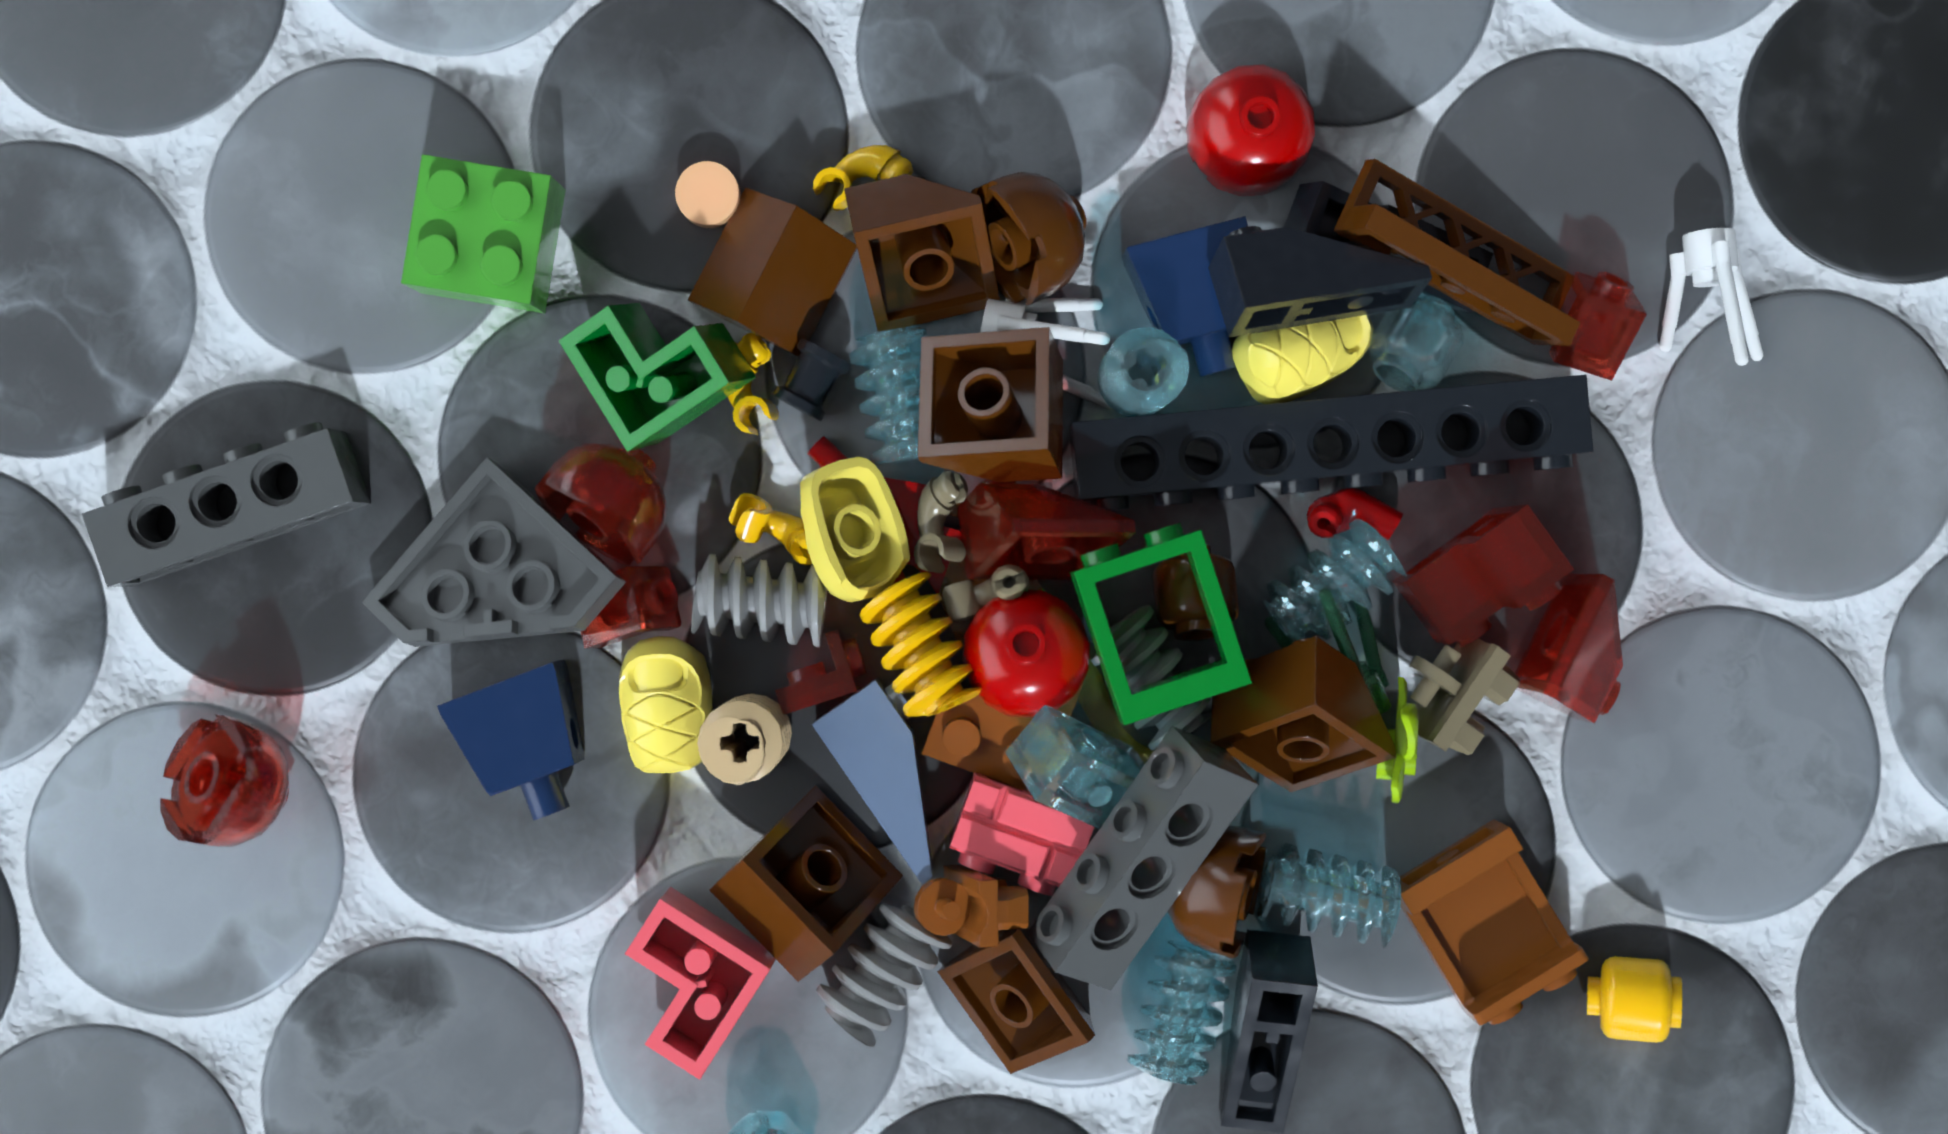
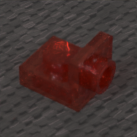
[1549,272,1647,381]
[581,566,682,649]
[775,629,867,715]

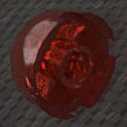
[535,443,668,565]
[160,715,289,847]

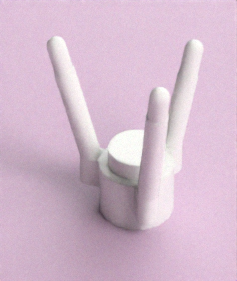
[1659,228,1763,366]
[980,298,1115,409]

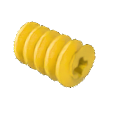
[860,572,982,717]

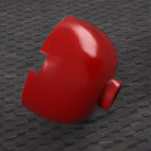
[1186,64,1315,196]
[962,589,1090,719]

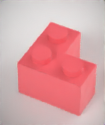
[625,887,775,1080]

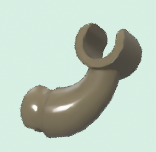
[914,470,968,573]
[942,564,1029,622]

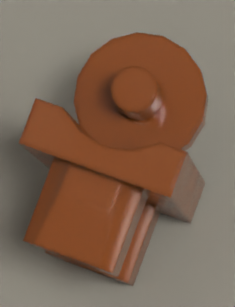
[914,864,1029,948]

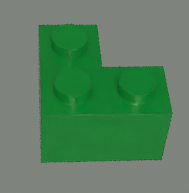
[558,303,756,452]

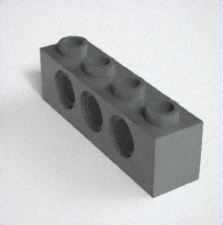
[82,422,371,587]
[1027,726,1258,990]

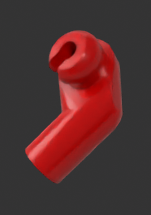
[1307,488,1404,541]

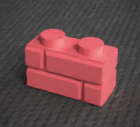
[949,772,1097,896]

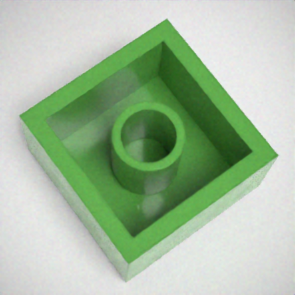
[401,154,566,313]

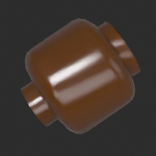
[1153,544,1239,641]

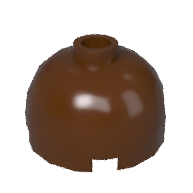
[971,172,1087,305]
[1168,825,1266,958]

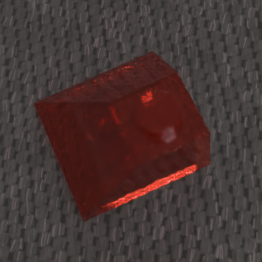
[957,479,1136,580]
[1515,573,1623,724]

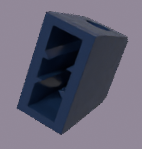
[1122,216,1248,377]
[437,659,584,821]

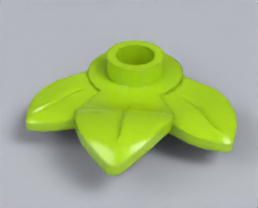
[1376,677,1418,803]

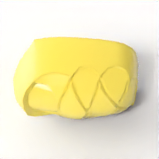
[1232,315,1374,404]
[800,457,910,602]
[619,636,713,773]

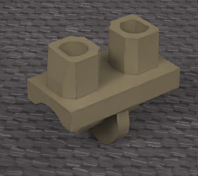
[1409,632,1520,755]

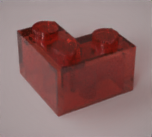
[1392,504,1574,646]

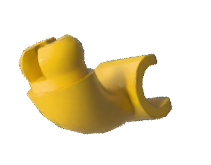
[813,145,913,211]
[728,333,779,435]
[728,493,813,565]

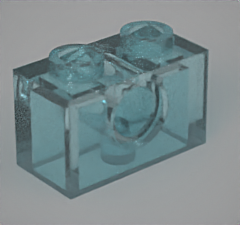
[1005,705,1145,829]

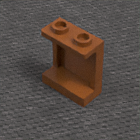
[1387,819,1589,1025]

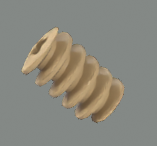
[697,693,792,785]

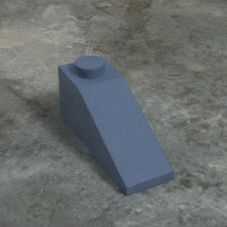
[812,677,933,884]

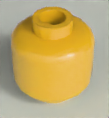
[1587,956,1682,1043]

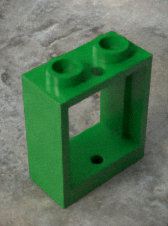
[1070,522,1252,725]

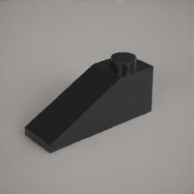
[1208,226,1432,337]
[1220,929,1318,1133]

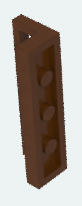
[1333,159,1581,346]

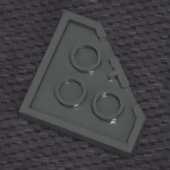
[362,457,626,647]

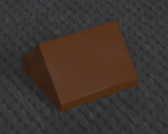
[688,188,857,357]
[937,928,1095,1074]

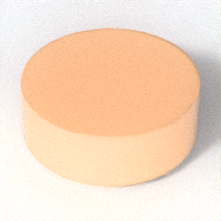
[675,161,741,228]

